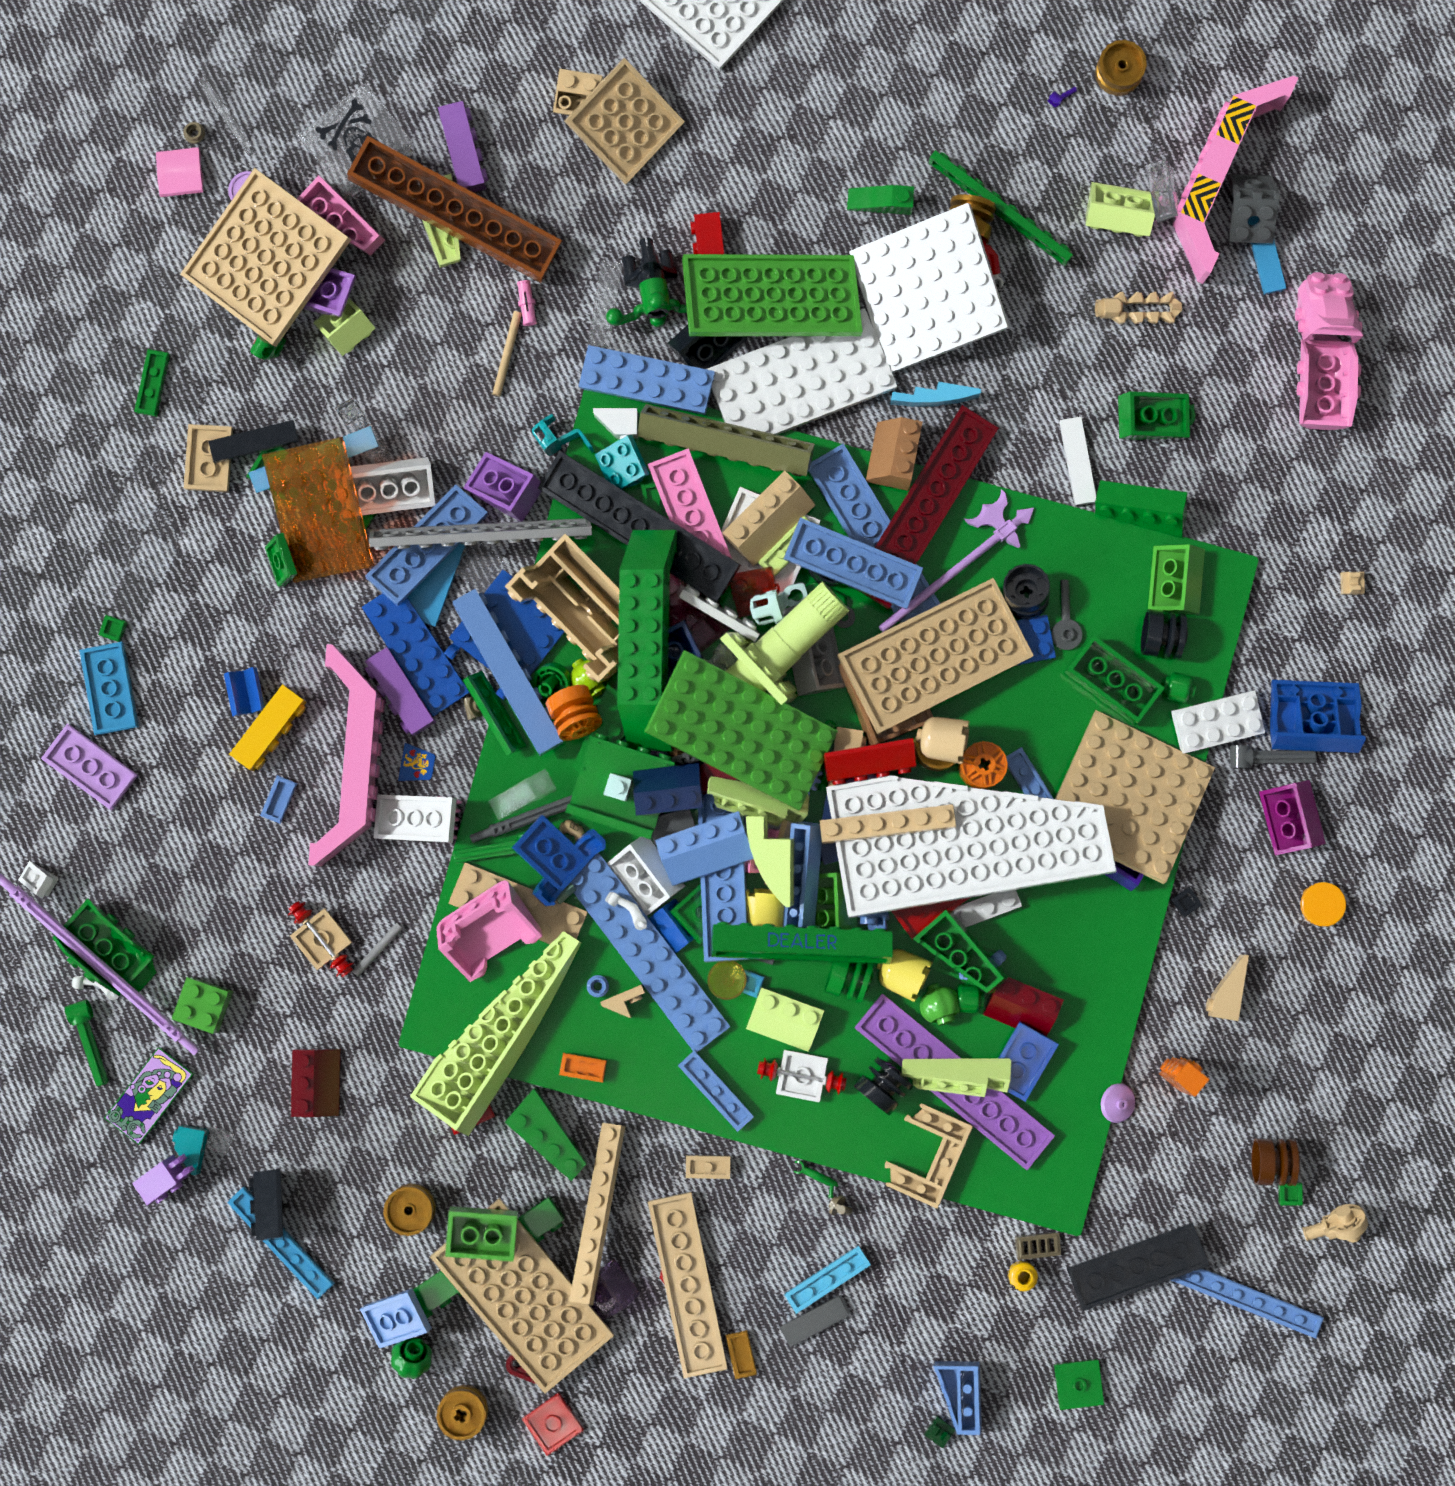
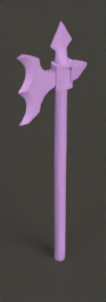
[879,489,1034,632]

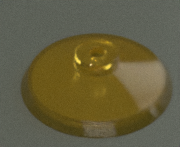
[707,961,747,1000]

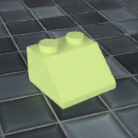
[313,297,376,356]

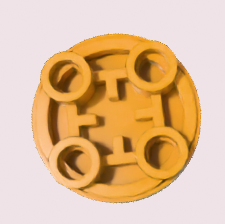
[1300,882,1346,926]

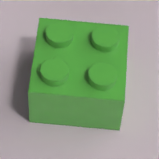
[172,977,233,1034]

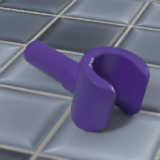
[1047,87,1077,107]

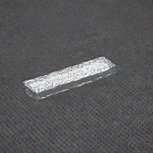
[199,76,256,156]
[588,260,622,349]

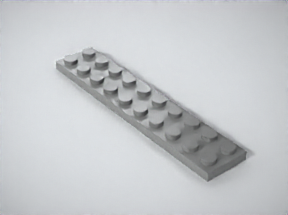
[369,518,592,550]

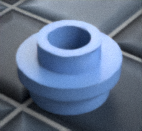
[587,975,609,997]

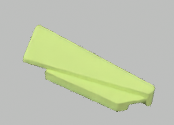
[707,776,809,827]
[901,1058,1011,1097]

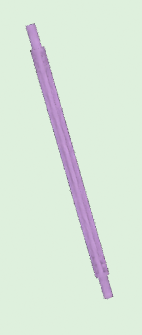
[0,873,200,1055]

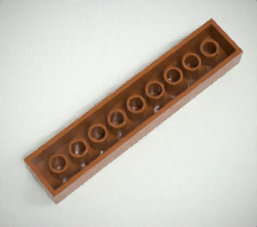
[347,136,562,283]

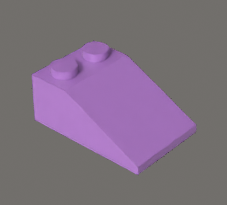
[303,268,356,317]
[463,452,541,521]

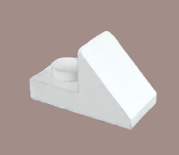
[19,861,58,898]

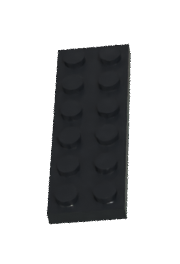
[1067,1222,1209,1311]

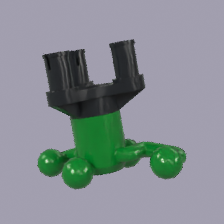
[606,238,687,327]

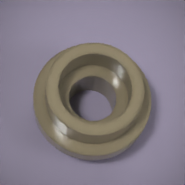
[183,122,205,144]

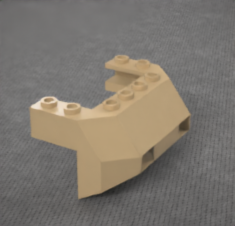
[505,534,619,682]

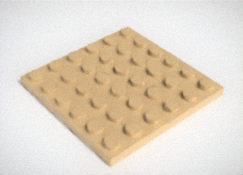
[180,168,351,347]
[1055,710,1215,884]

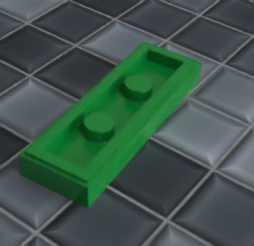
[134,349,170,417]

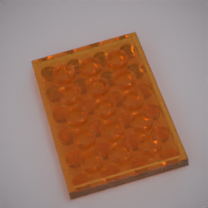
[262,437,374,583]

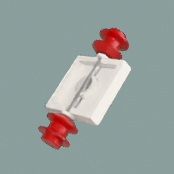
[757,1050,847,1102]

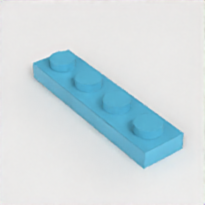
[784,1245,871,1314]

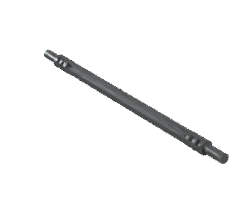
[470,753,700,843]

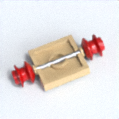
[288,901,354,978]

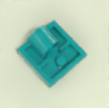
[595,435,649,490]

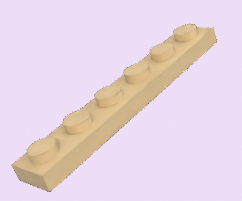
[819,804,956,844]

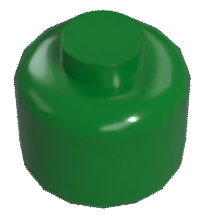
[1163,672,1197,703]
[957,984,984,1014]

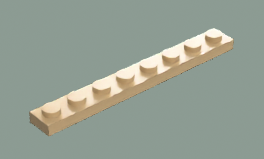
[569,1123,625,1305]

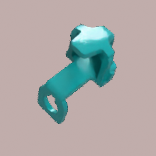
[532,414,595,456]

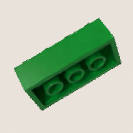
[1064,635,1164,725]

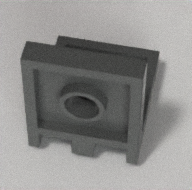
[1228,174,1280,243]

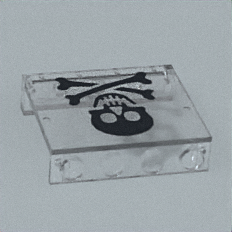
[297,83,416,201]

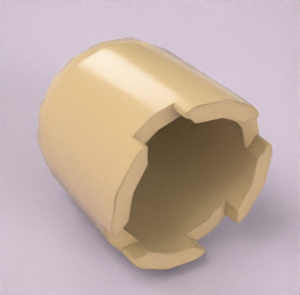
[916,717,970,764]

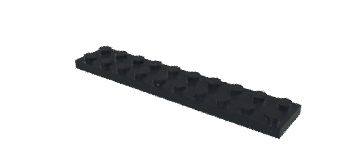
[538,451,741,603]

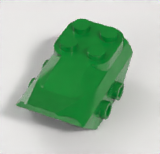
[53,898,157,996]

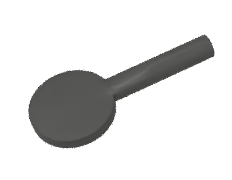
[1051,580,1082,650]

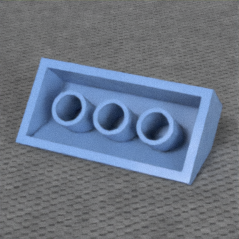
[655,811,754,886]

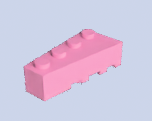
[297,176,385,256]

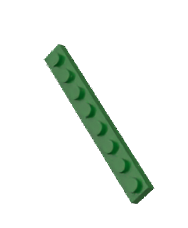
[928,150,1073,267]

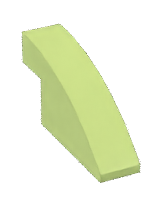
[746,815,794,907]

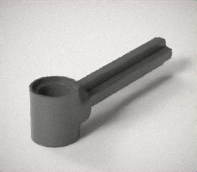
[1230,746,1317,769]

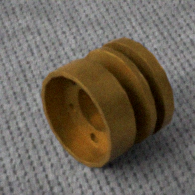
[949,194,996,244]

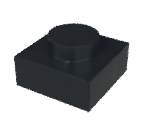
[1170,887,1202,918]

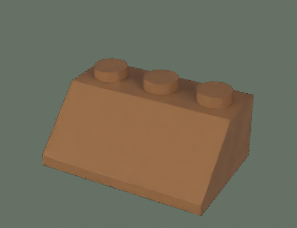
[866,417,923,491]

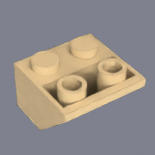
[553,69,604,115]

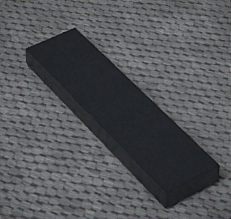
[208,420,299,463]

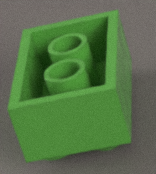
[445,1206,518,1261]

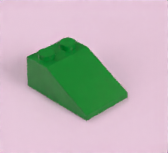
[1118,391,1190,440]

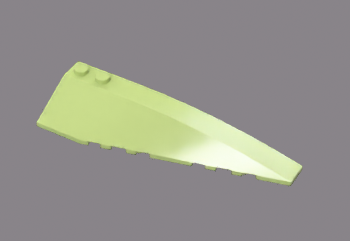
[410,931,581,1136]

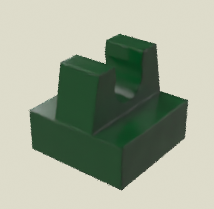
[924,1415,955,1448]

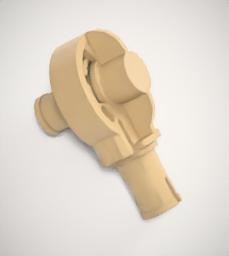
[1302,1204,1368,1243]

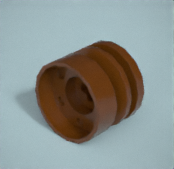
[1251,1138,1300,1186]

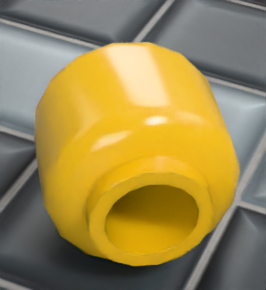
[1008,1260,1038,1292]

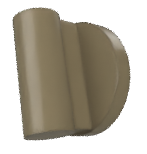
[463,696,483,720]
[829,1195,853,1216]

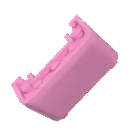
[437,880,542,982]

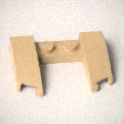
[885,1103,973,1209]

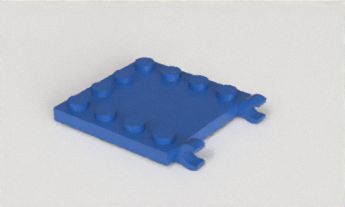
[444,570,565,700]

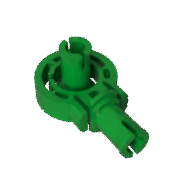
[533,662,572,700]

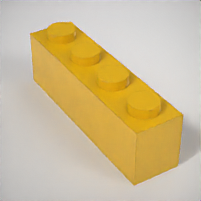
[229,684,307,771]

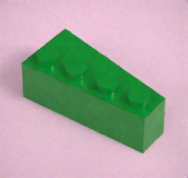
[1095,480,1188,538]
[913,910,1008,993]
[505,1087,587,1181]

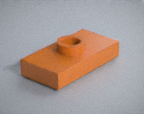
[559,1053,607,1083]

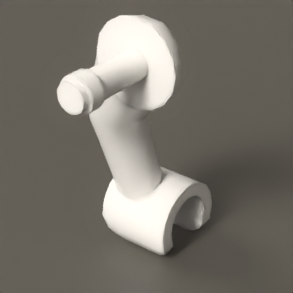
[605,892,647,930]
[72,976,119,1000]

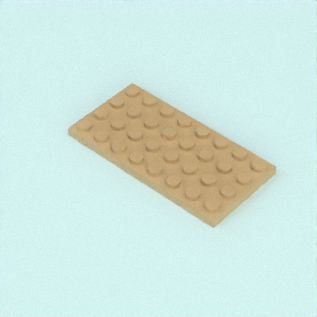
[837,578,1034,734]
[430,1198,614,1393]

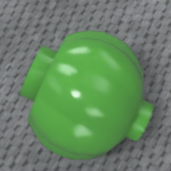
[920,983,960,1026]

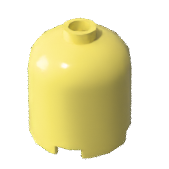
[746,888,784,927]
[876,949,933,1002]

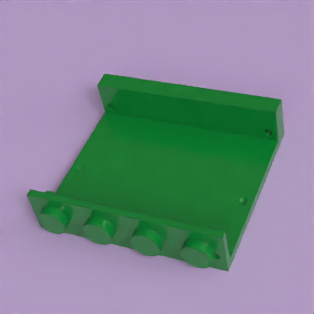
[565,733,676,839]

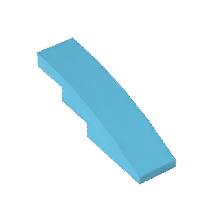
[890,382,981,407]

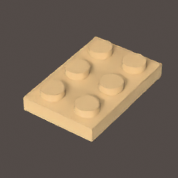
[184,424,233,492]

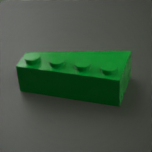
[572,684,625,773]

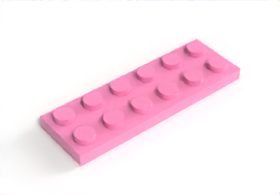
[648,448,732,559]

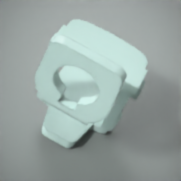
[750,583,808,625]

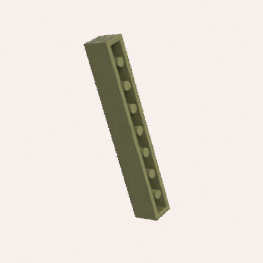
[637,404,815,476]

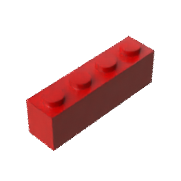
[690,212,724,254]

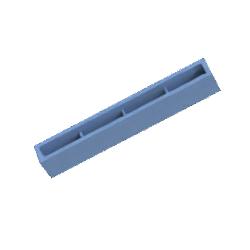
[452,589,563,756]

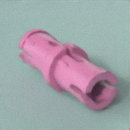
[517,280,537,326]

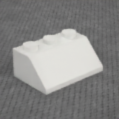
[607,837,685,916]

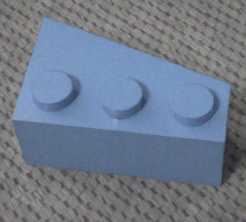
[933,1361,982,1435]

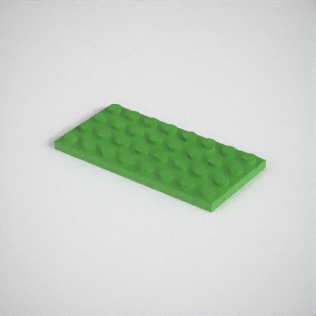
[682,254,863,336]
[644,651,838,811]

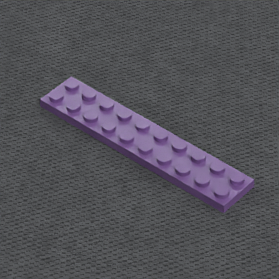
[854,994,1055,1170]

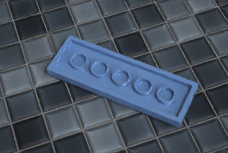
[578,345,715,415]
[365,485,488,606]
[783,518,923,609]

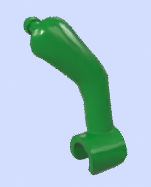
[794,1160,838,1199]

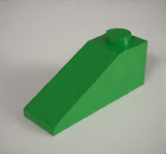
[847,185,914,215]

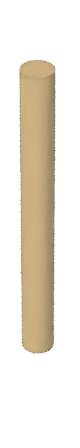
[492,311,522,397]

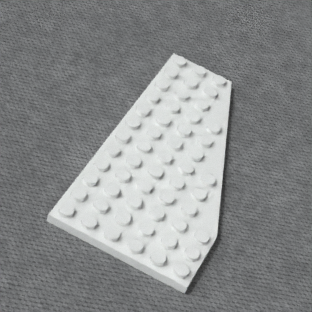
[826,775,1116,918]

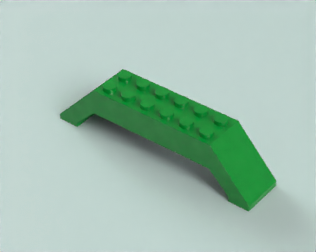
[617,530,677,752]

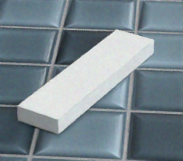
[1059,417,1096,506]

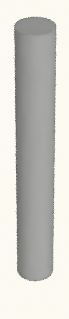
[352,923,403,977]

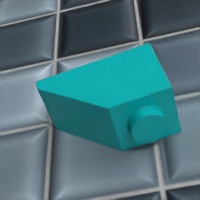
[172,1125,209,1175]

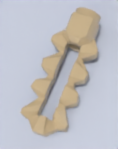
[1095,292,1182,324]

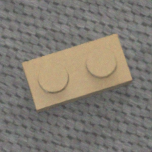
[686,1155,730,1179]

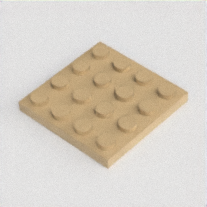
[564,58,685,184]

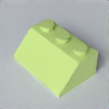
[1086,182,1156,237]
[746,987,824,1052]

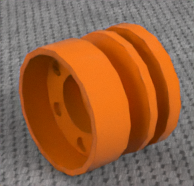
[545,685,602,741]
[958,741,1008,789]

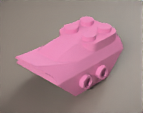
[1295,272,1363,343]
[1297,334,1361,430]

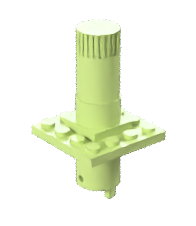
[720,582,850,705]

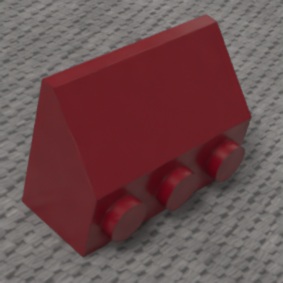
[983,977,1064,1036]
[291,1049,341,1117]

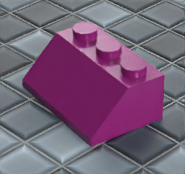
[1259,780,1326,856]

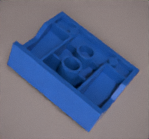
[1270,680,1366,753]

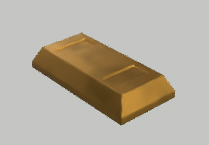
[726,1330,757,1379]

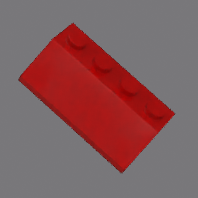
[823,738,916,786]

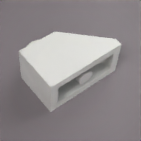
[593,408,638,439]

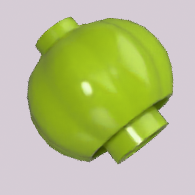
[570,658,609,699]

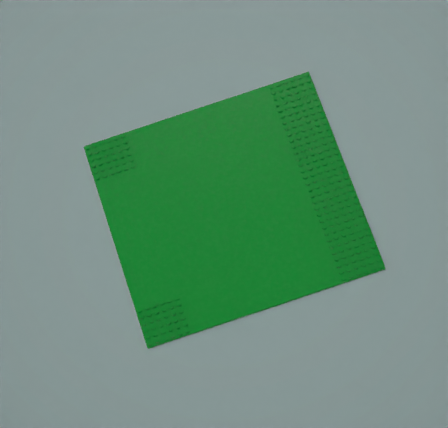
[398,390,1258,1236]

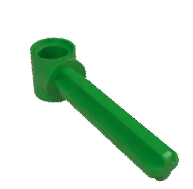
[453,834,523,863]
[64,999,109,1086]

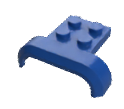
[511,815,606,906]

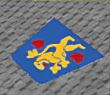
[398,743,435,781]

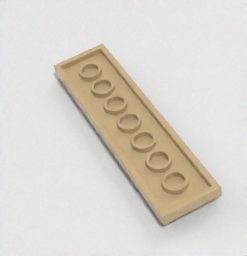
[648,1192,728,1378]

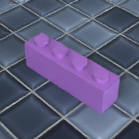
[438,101,488,192]
[365,647,436,736]

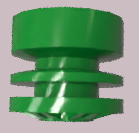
[824,962,874,1004]

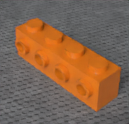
[1159,1057,1210,1097]

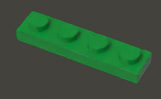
[463,671,526,756]

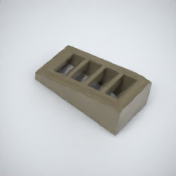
[1015,1232,1061,1260]

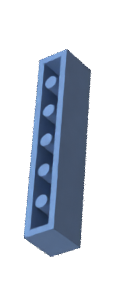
[782,821,822,928]

